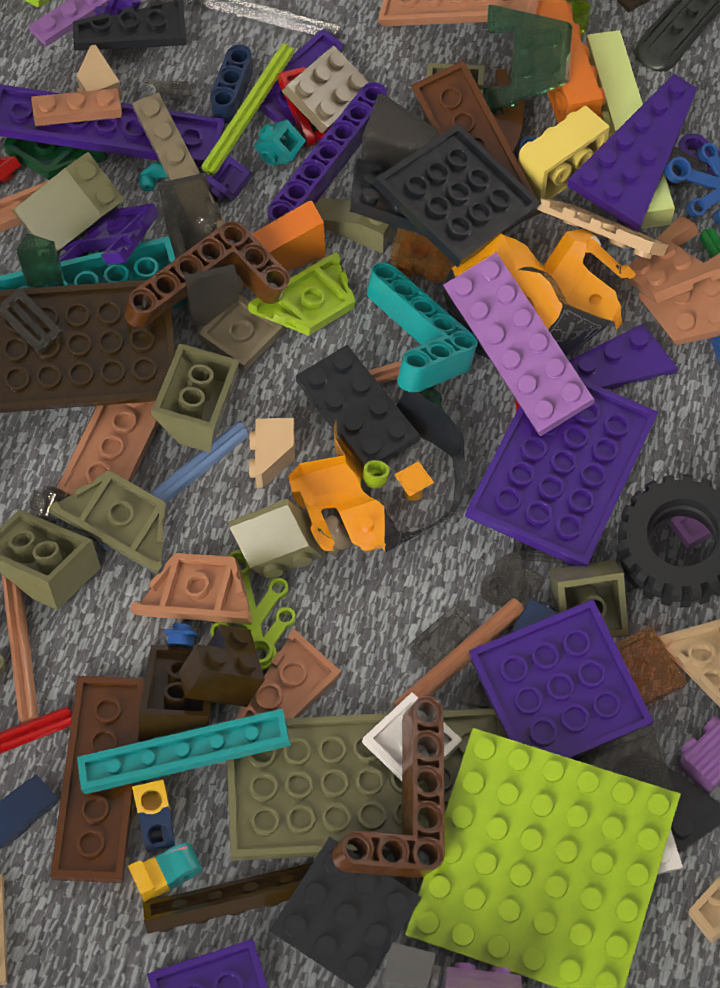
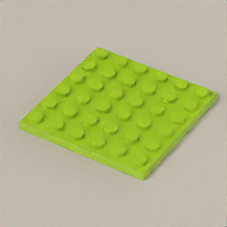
[405,728,680,988]

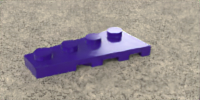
[259,28,344,127]
[569,324,678,389]

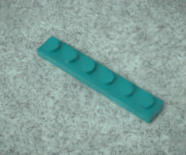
[77,708,291,794]

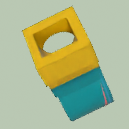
[128,843,203,902]

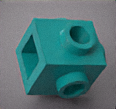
[253,120,306,166]

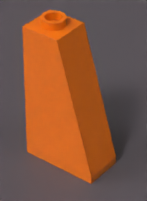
[213,200,326,294]

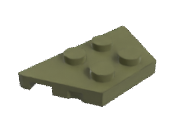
[48,470,166,574]

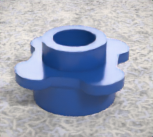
[164,624,200,647]

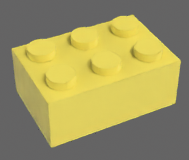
[519,105,610,201]

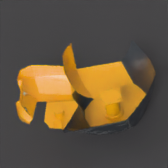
[443,229,637,359]
[288,391,465,552]

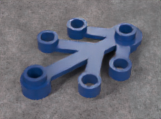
[664,143,720,225]

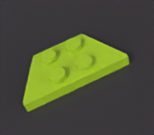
[248,252,355,336]

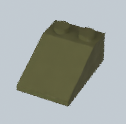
[13,152,125,257]
[0,509,101,610]

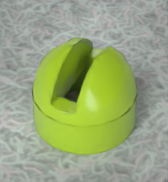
[363,460,389,489]

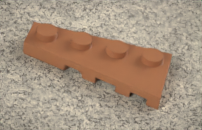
[234,628,342,720]

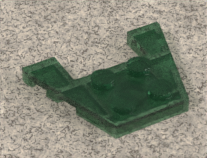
[483,5,572,115]

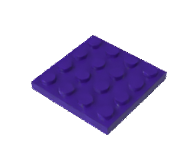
[468,599,654,759]

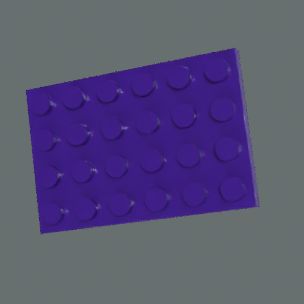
[465,379,658,567]

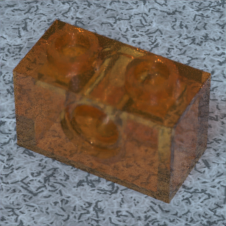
[391,228,453,282]

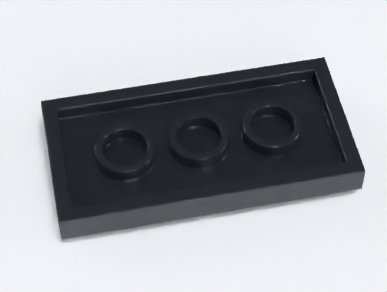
[296,345,420,468]

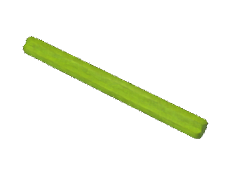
[201,43,294,176]

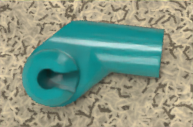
[138,162,168,191]

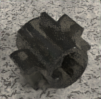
[29,485,67,524]

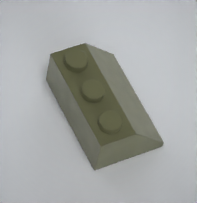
[151,343,240,453]

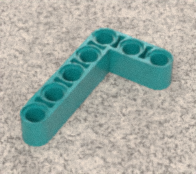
[366,262,478,392]

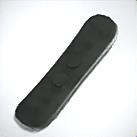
[635,0,720,71]

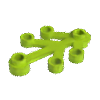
[210,550,296,671]

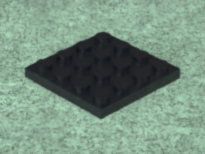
[373,124,542,268]

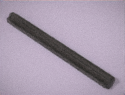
[187,0,341,39]

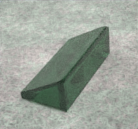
[16,233,65,287]

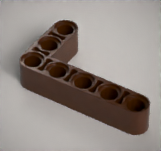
[124,221,290,328]
[332,696,445,878]

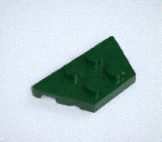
[4,137,107,180]

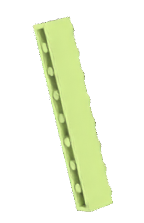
[586,30,675,229]

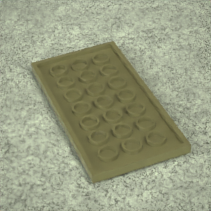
[226,708,505,861]

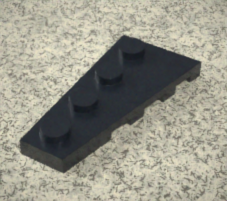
[73,0,187,51]

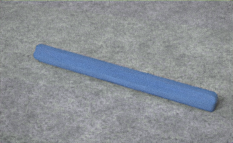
[97,422,249,551]

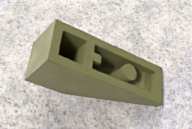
[315,198,397,254]

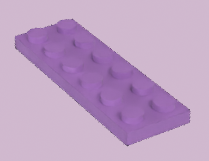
[443,252,595,436]

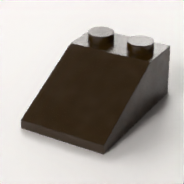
[139,645,213,742]

